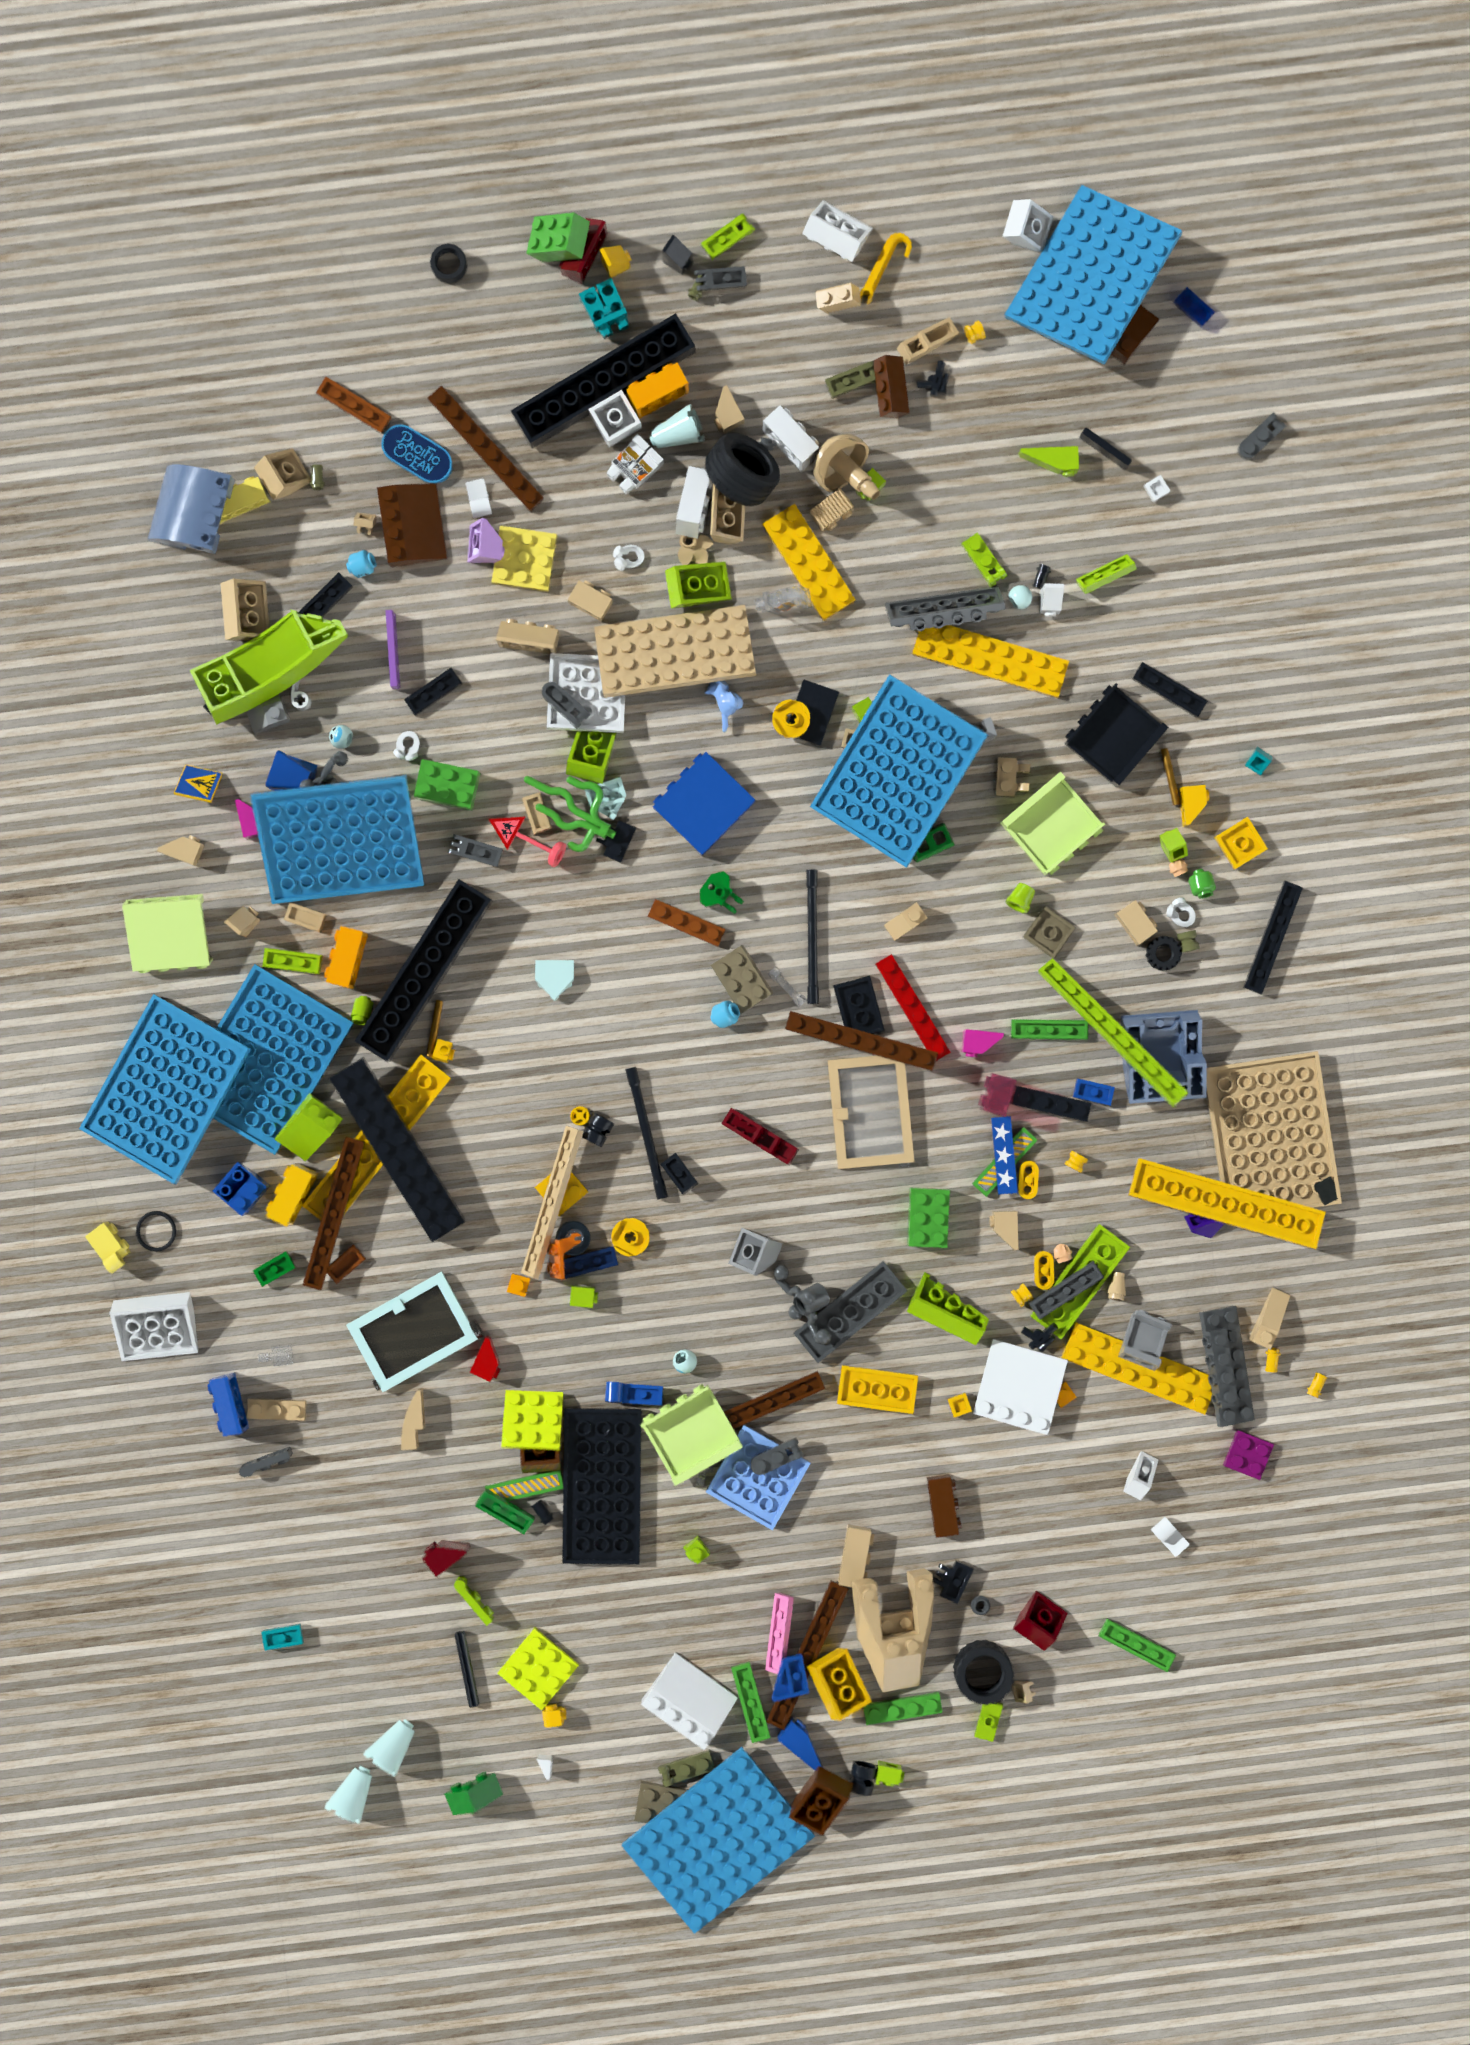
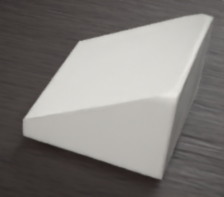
[537,1754,553,1780]

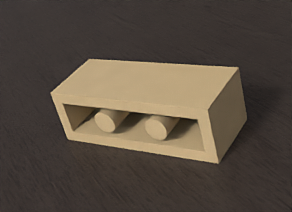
[838,1524,874,1587]

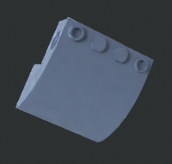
[147,464,235,555]
[1121,1010,1207,1104]

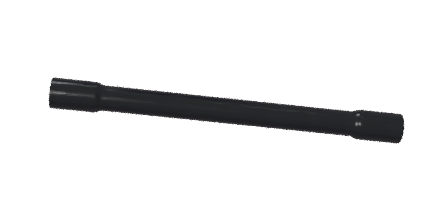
[806,869,819,1004]
[625,1067,668,1200]

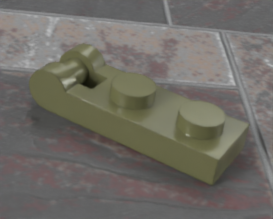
[825,361,876,399]
[658,1750,715,1787]

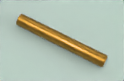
[1161,748,1181,805]
[426,1000,443,1057]

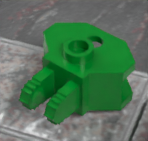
[700,871,744,914]

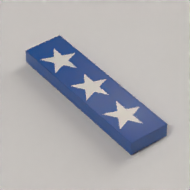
[991,1116,1018,1195]

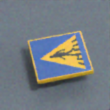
[174,764,223,803]

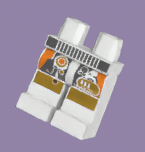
[607,434,664,494]

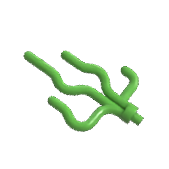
[524,776,616,852]

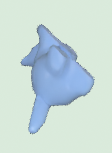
[704,681,743,732]

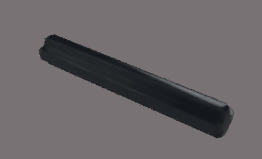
[455,1631,479,1708]

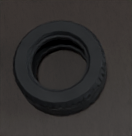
[705,433,780,506]

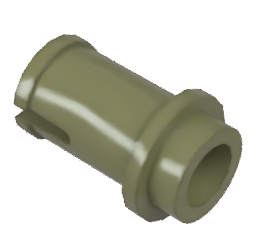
[688,275,703,301]
[310,464,325,490]

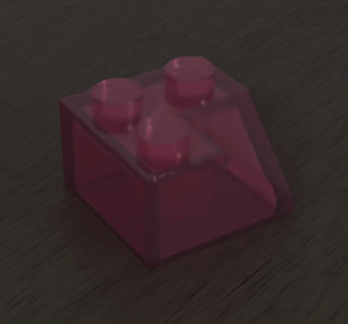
[978,1073,1017,1117]

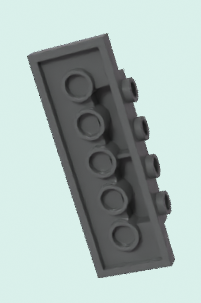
[885,586,1005,631]
[1199,1306,1255,1427]

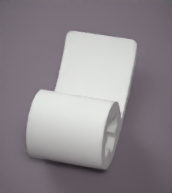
[465,479,492,518]
[291,679,311,711]
[1151,1517,1189,1557]

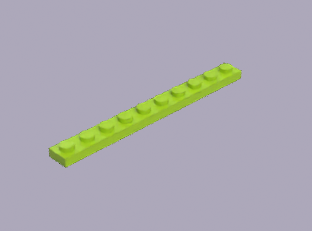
[1038,958,1188,1107]

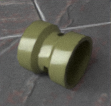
[1177,930,1200,953]

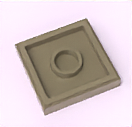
[1023,906,1076,959]

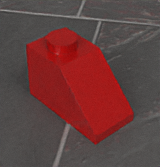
[469,1336,501,1382]

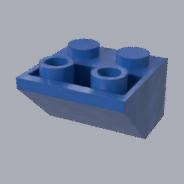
[213,1162,270,1216]

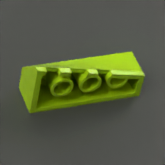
[907,1272,989,1345]

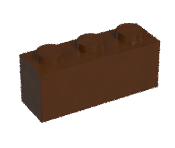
[873,355,910,418]
[927,1474,962,1538]

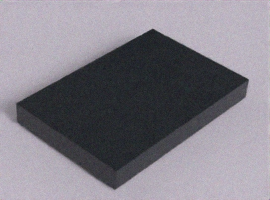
[788,679,839,746]
[833,976,885,1034]

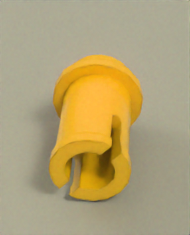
[1265,1347,1281,1373]
[1307,1372,1328,1398]

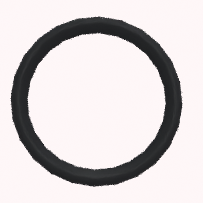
[136,1211,176,1252]

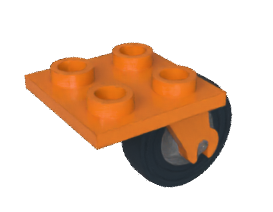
[547,1221,591,1279]

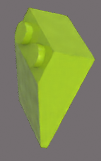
[665,562,731,608]
[566,731,617,784]
[275,1093,343,1162]

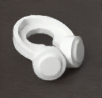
[613,545,644,571]
[393,731,420,761]
[1166,897,1196,927]

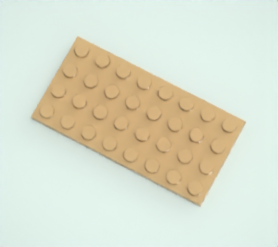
[594,605,756,698]

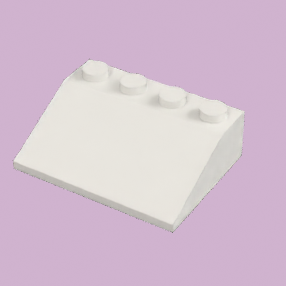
[110,1292,198,1361]
[641,1652,738,1750]

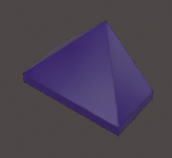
[1184,1214,1224,1238]

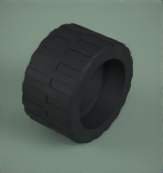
[953,1640,1014,1705]

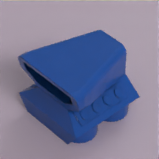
[266,750,318,791]

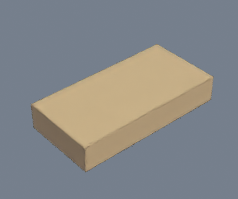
[522,792,552,835]
[284,902,327,933]

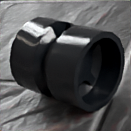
[582,1112,614,1147]
[849,1761,877,1796]

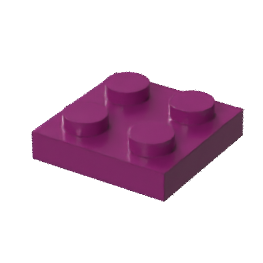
[1223,1430,1274,1480]

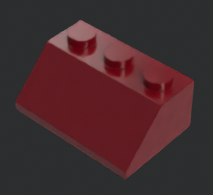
[559,218,608,285]

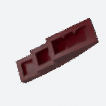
[721,1108,799,1166]

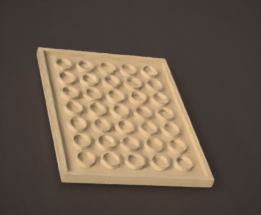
[1206,1051,1342,1208]

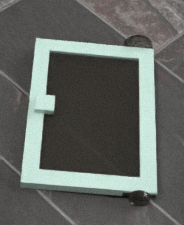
[346,1272,484,1393]

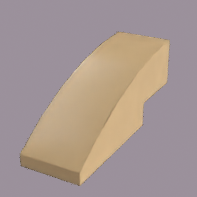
[897,317,959,365]
[401,1388,425,1450]

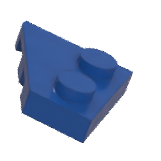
[772,1653,810,1702]

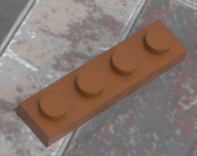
[316,377,392,434]
[648,899,725,947]

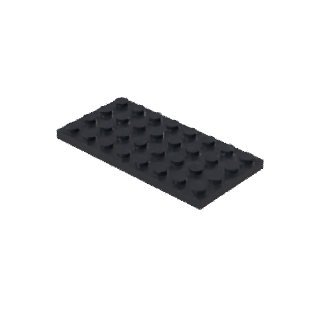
[562,1408,642,1564]

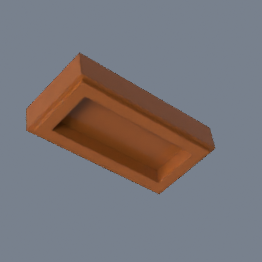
[327,1244,366,1284]

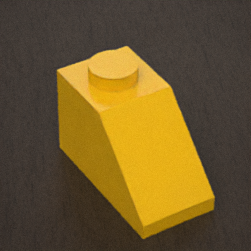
[599,245,632,278]
[1179,785,1209,827]

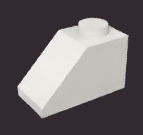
[1040,584,1064,617]
[1123,1451,1158,1500]

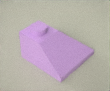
[468,518,505,563]

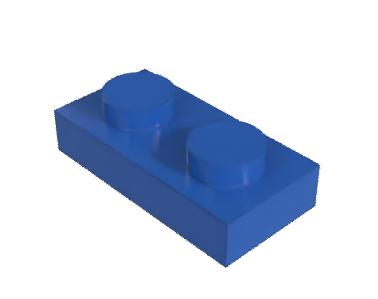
[1072,1078,1115,1106]

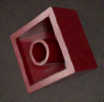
[422,1540,471,1577]
[1013,1591,1068,1651]

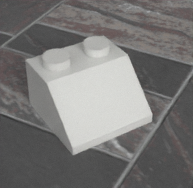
[1003,199,1053,253]

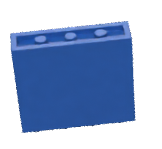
[653,752,756,856]

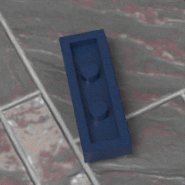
[562,1246,619,1280]

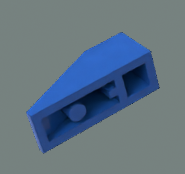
[777,1718,824,1771]

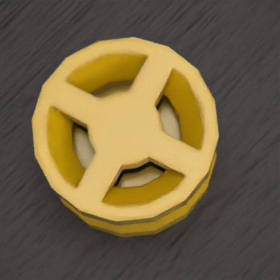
[964,320,986,344]
[570,1106,590,1126]
[1064,1151,1088,1173]
[1011,1283,1034,1307]

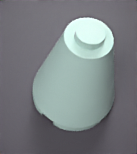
[649,404,705,448]
[364,1719,415,1777]
[325,1765,372,1824]

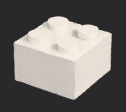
[589,390,642,448]

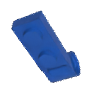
[605,1382,664,1406]

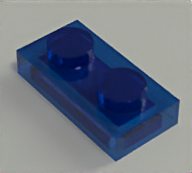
[1173,287,1215,328]

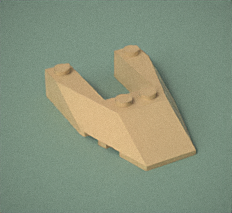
[851,1568,934,1692]

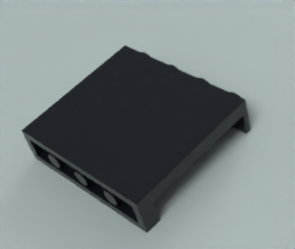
[1064,683,1169,788]

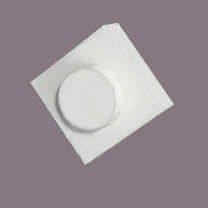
[1143,475,1170,502]

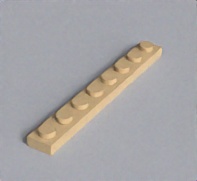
[521,1126,584,1279]

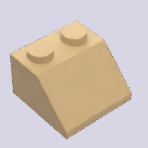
[254,448,311,500]

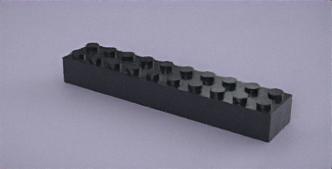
[511,313,696,449]
[355,879,493,1062]
[329,1057,465,1242]

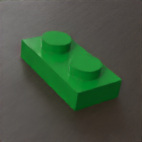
[253,1251,297,1287]

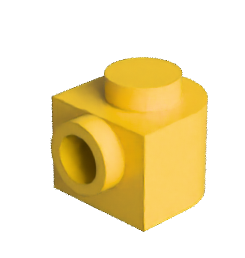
[432,1039,456,1063]
[542,1704,567,1727]

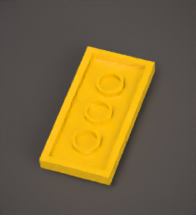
[837,1365,918,1414]

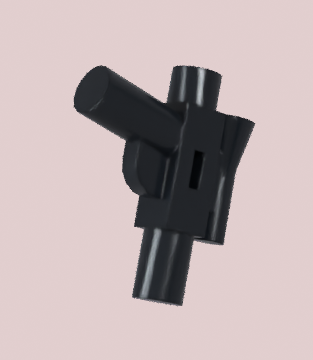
[917,361,949,397]
[1021,1323,1058,1352]

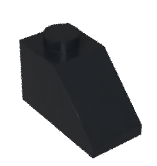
[662,234,694,275]

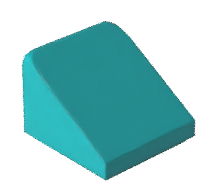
[1245,747,1273,776]

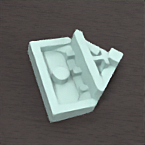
[584,776,626,820]
[535,960,574,1001]

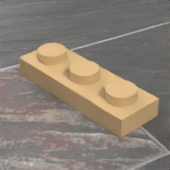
[247,1398,306,1421]

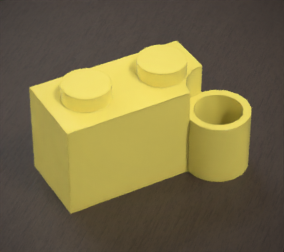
[85,1222,131,1274]

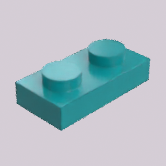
[261,1623,304,1651]

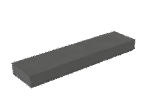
[1029,1261,1104,1320]

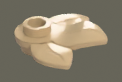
[678,535,713,565]

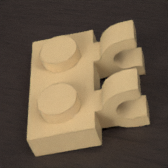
[995,757,1031,797]

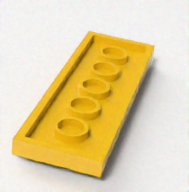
[762,503,856,621]

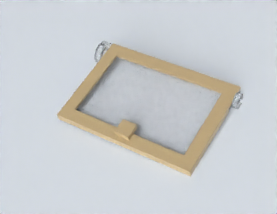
[827,1056,914,1169]

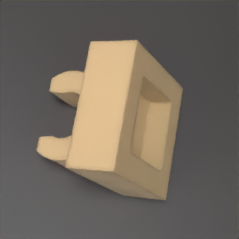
[354,512,376,535]
[1012,1681,1036,1703]

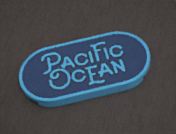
[381,425,452,484]

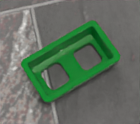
[913,823,954,863]

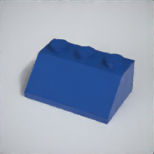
[208,1372,249,1436]

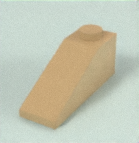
[1248,1287,1290,1350]

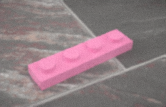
[765,1593,794,1674]

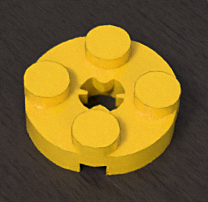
[772,699,810,739]
[611,1218,650,1257]

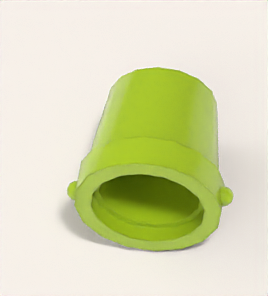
[1005,883,1035,914]

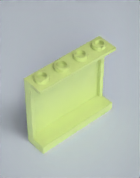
[1000,772,1105,875]
[122,894,213,973]
[641,1384,743,1486]

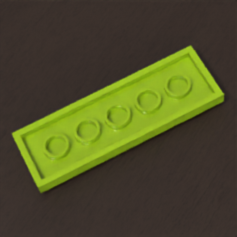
[1030,1224,1130,1339]

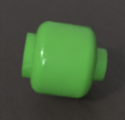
[1188,869,1216,899]

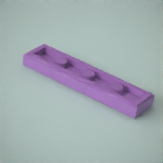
[385,610,400,689]

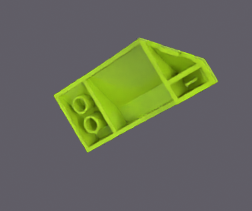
[190,609,348,725]

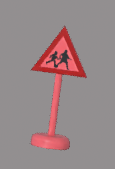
[489,817,566,867]

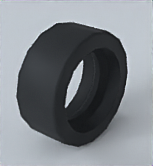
[430,244,468,284]

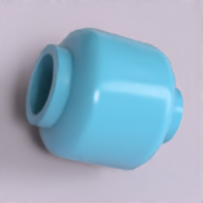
[346,550,376,578]
[710,1000,740,1028]

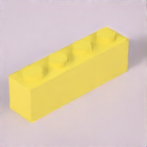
[220,476,270,523]

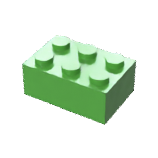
[526,213,590,262]
[414,759,480,811]
[907,1187,950,1248]

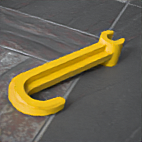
[860,233,912,305]

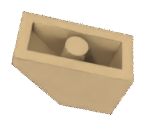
[714,385,744,434]
[157,835,205,867]
[884,902,927,941]
[224,906,261,937]
[989,1211,1019,1250]

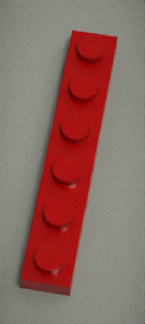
[875,954,951,1061]

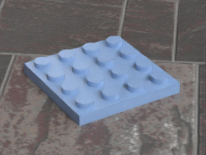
[706,1424,811,1530]

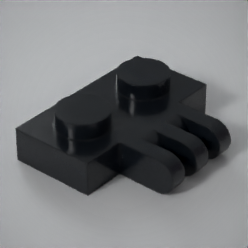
[595,820,637,863]
[933,1560,974,1604]

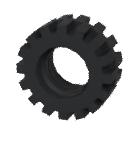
[1145,936,1182,971]

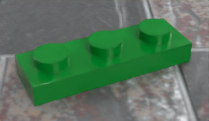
[475,1489,535,1534]

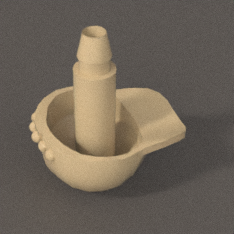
[813,434,880,500]

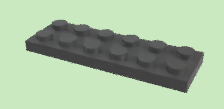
[794,1261,907,1363]

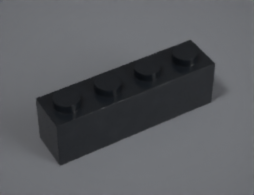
[1010,1086,1092,1122]

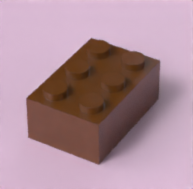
[789,1766,853,1836]

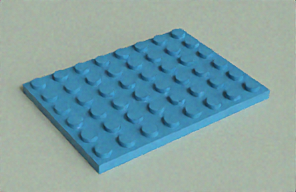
[1004,185,1182,365]
[810,674,988,867]
[250,775,425,904]
[213,964,354,1155]
[79,994,251,1184]
[622,1747,815,1934]

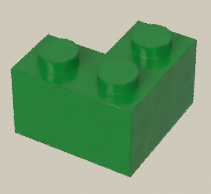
[444,1772,503,1815]

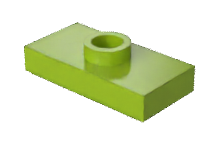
[974,1702,1003,1742]

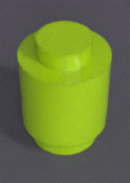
[351,996,374,1026]

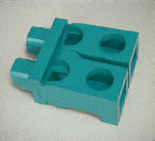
[578,278,629,339]

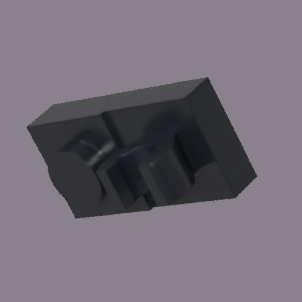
[660,1153,699,1195]

